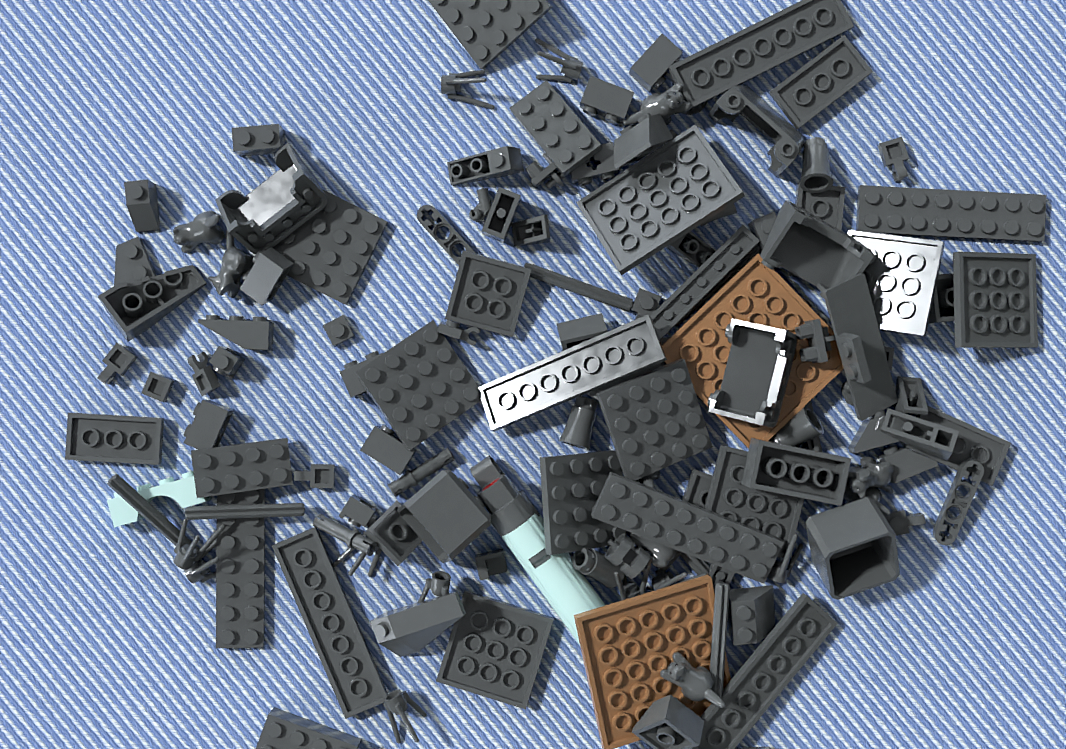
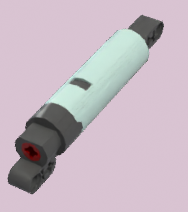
[470,455,605,645]

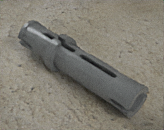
[388,447,455,497]
[313,514,377,556]

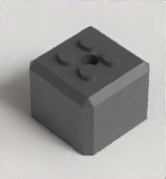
[397,470,491,563]
[805,497,900,600]

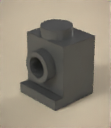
[209,346,245,379]
[339,495,378,528]

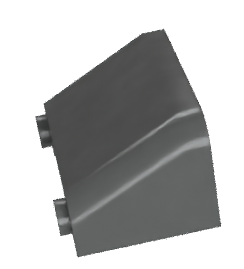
[708,84,804,177]
[215,143,327,254]
[760,200,874,298]
[708,318,798,428]

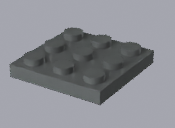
[445,250,532,337]

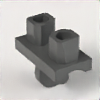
[526,153,564,189]
[795,319,836,363]

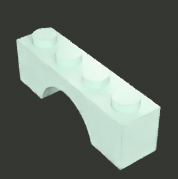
[107,471,211,528]

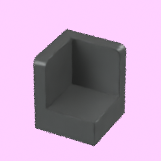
[475,549,508,580]

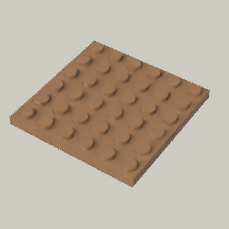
[662,253,844,449]
[574,575,731,749]

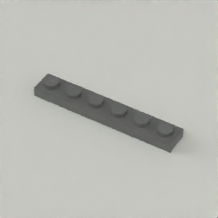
[651,225,760,340]

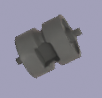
[605,533,650,579]

